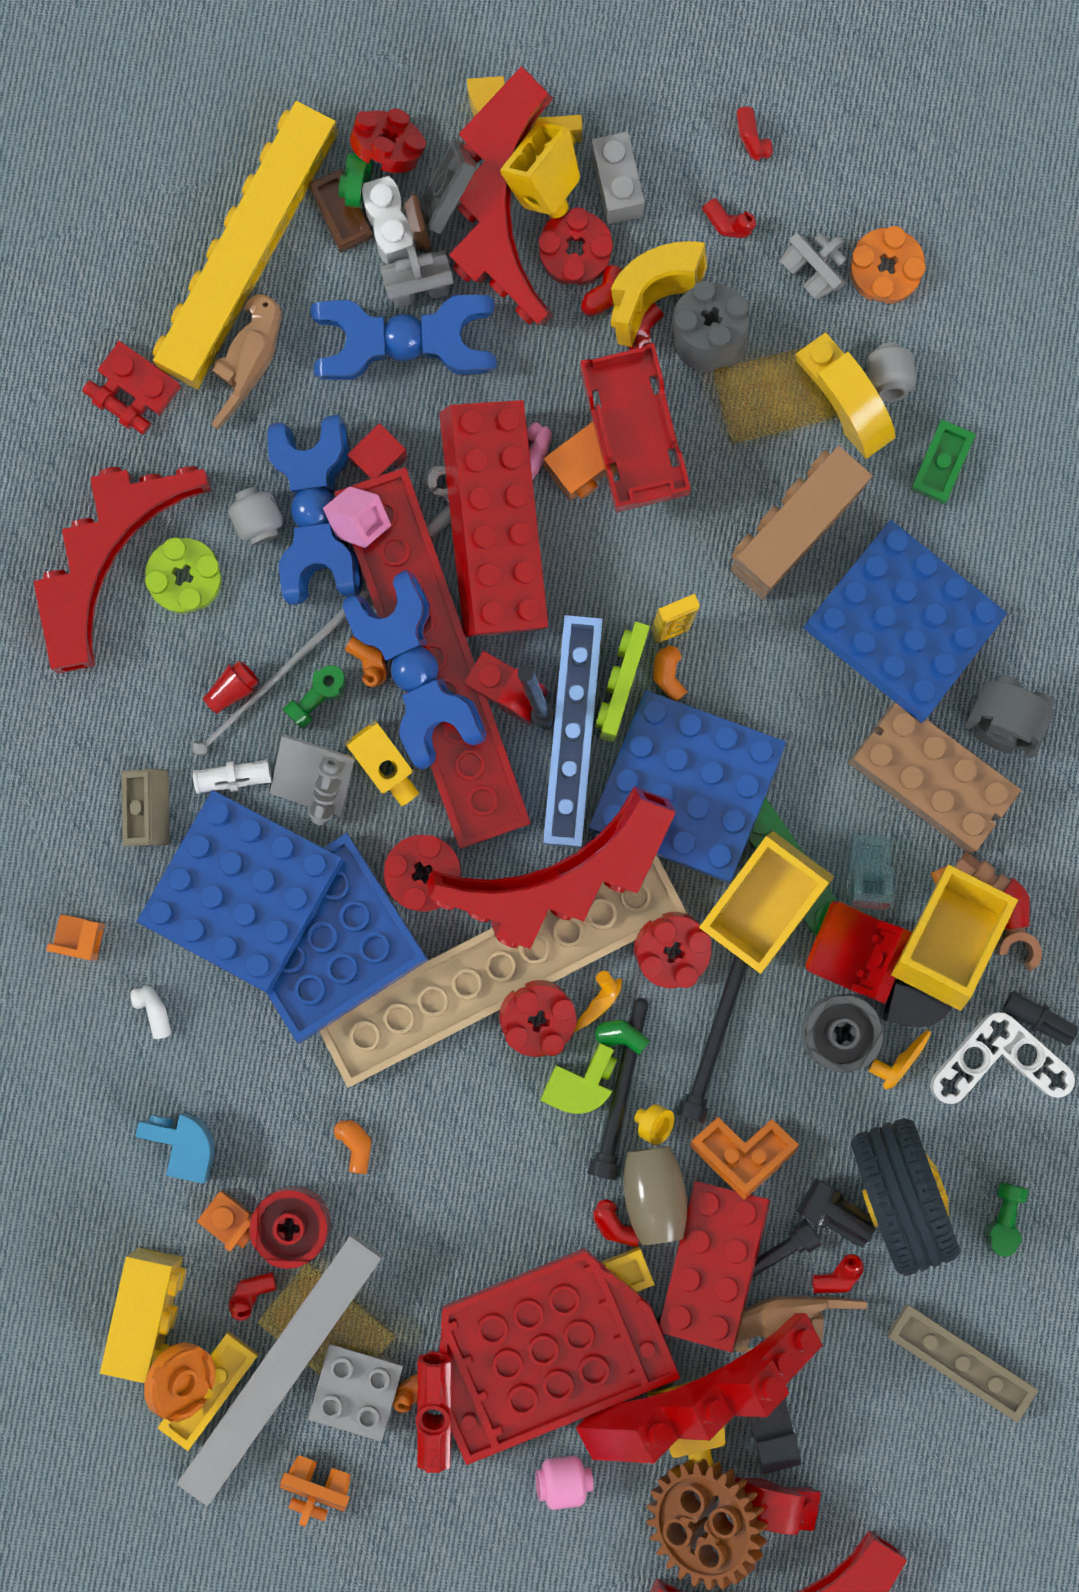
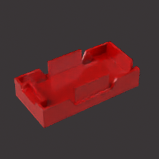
[579,343,691,513]

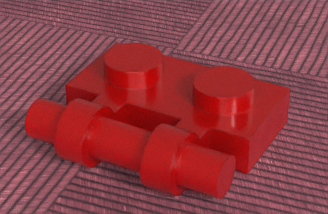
[82,341,181,435]

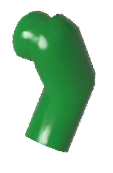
[595,1019,651,1055]

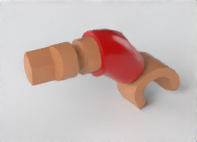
[954,851,1042,971]

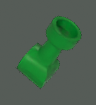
[282,665,347,730]
[983,1182,1029,1257]

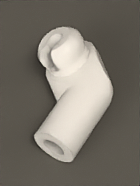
[130,985,171,1039]

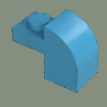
[135,1112,215,1184]

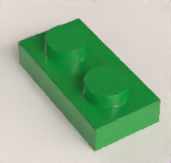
[910,419,976,504]

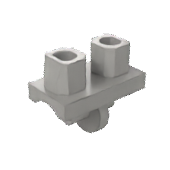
[780,232,847,300]
[380,245,454,307]

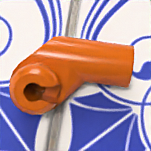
[653,646,688,701]
[392,1375,417,1413]

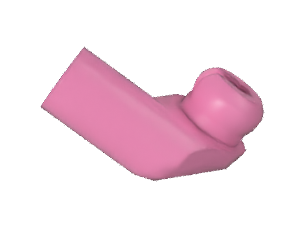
[527,422,552,479]

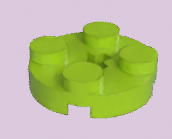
[145,538,222,614]

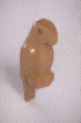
[211,294,282,430]
[735,1296,867,1352]

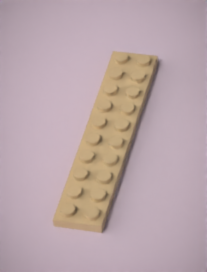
[319,856,687,1088]

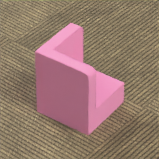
[323,487,392,548]

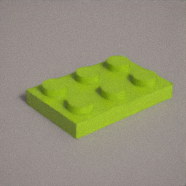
[595,621,650,743]

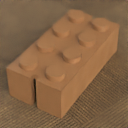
[730,445,873,600]
[848,702,1022,853]

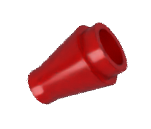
[202,660,259,714]

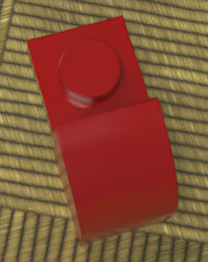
[464,651,549,726]
[728,1477,821,1535]

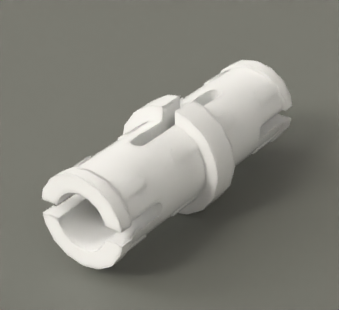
[193,759,272,794]

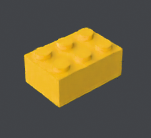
[699,831,834,974]
[891,864,1018,1011]
[100,1247,187,1383]

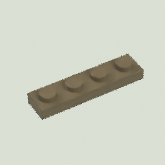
[886,1303,1039,1423]

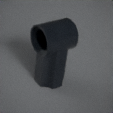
[796,1178,876,1248]

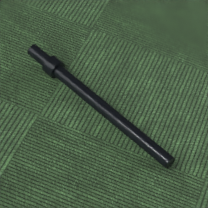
[517,665,555,730]

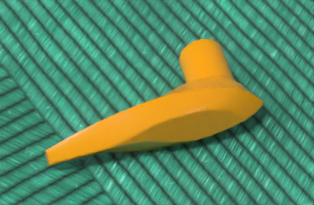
[574,971,622,1033]
[868,1030,931,1090]

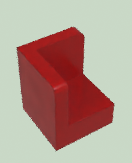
[347,423,408,479]

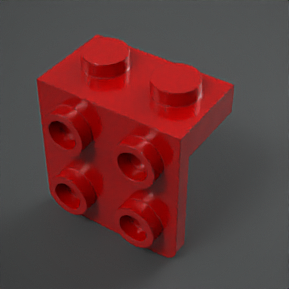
[805,901,912,1004]

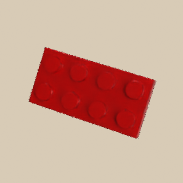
[659,1181,771,1353]

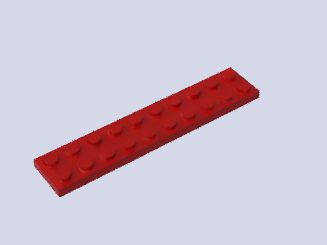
[334,467,531,849]

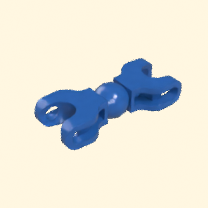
[310,295,497,380]
[267,414,362,605]
[343,569,487,770]

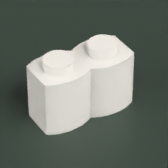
[362,176,414,265]

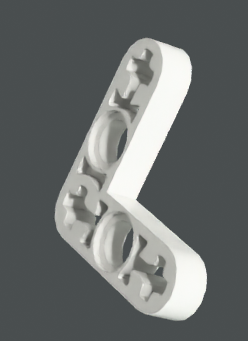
[930,1012,1075,1104]

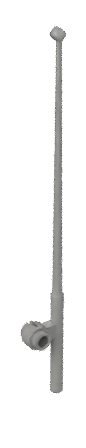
[192,444,530,755]

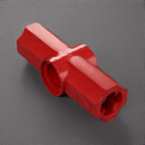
[415,1351,453,1473]

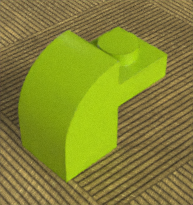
[540,1043,617,1114]

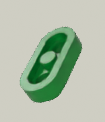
[339,152,373,208]

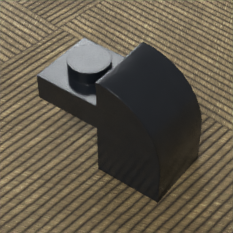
[882,984,952,1028]
[749,1398,801,1474]

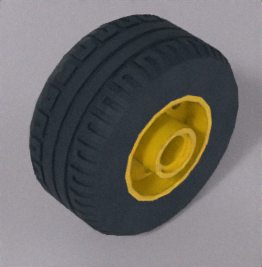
[851,1118,961,1276]

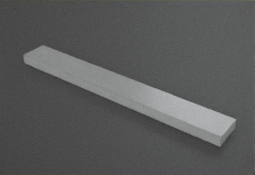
[176,1233,384,1507]

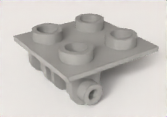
[270,734,355,825]
[308,1344,403,1442]

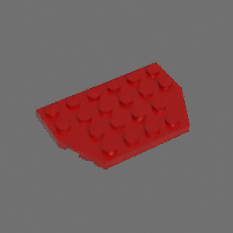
[439,1248,680,1465]

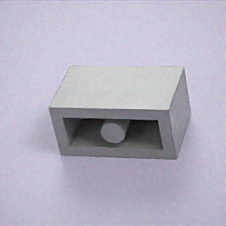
[590,131,645,225]

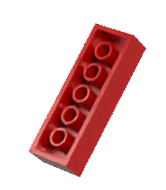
[439,400,548,638]

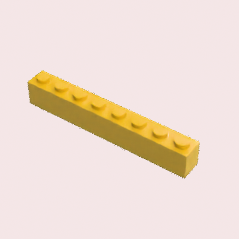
[153,101,338,390]

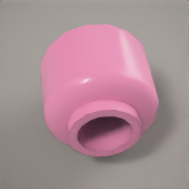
[535,1455,593,1510]

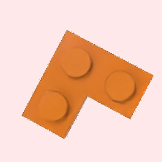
[690,1117,799,1200]

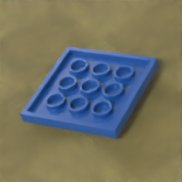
[802,519,1008,723]
[589,690,786,884]
[136,790,344,994]
[267,833,428,1044]

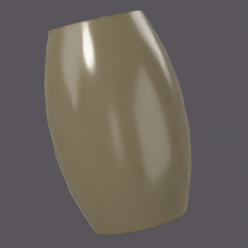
[623,1146,687,1245]

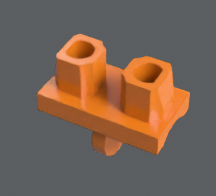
[280,1455,351,1527]

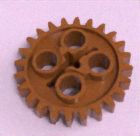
[646,1459,768,1590]

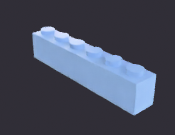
[543,615,603,849]

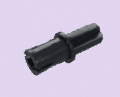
[1002,990,1078,1045]

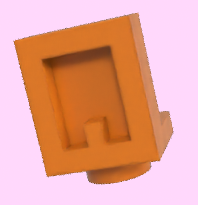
[196,1190,252,1252]

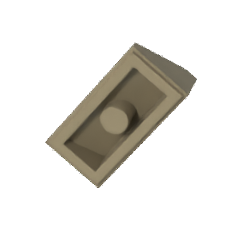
[121,769,170,847]

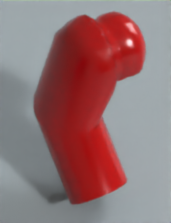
[736,106,773,162]
[702,198,756,239]
[581,265,622,317]
[628,303,664,350]
[593,1199,639,1248]
[812,1254,864,1294]
[228,1272,278,1321]

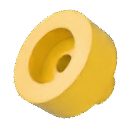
[634,1104,675,1146]

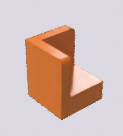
[46,915,105,961]

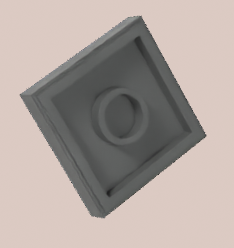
[419,138,477,234]

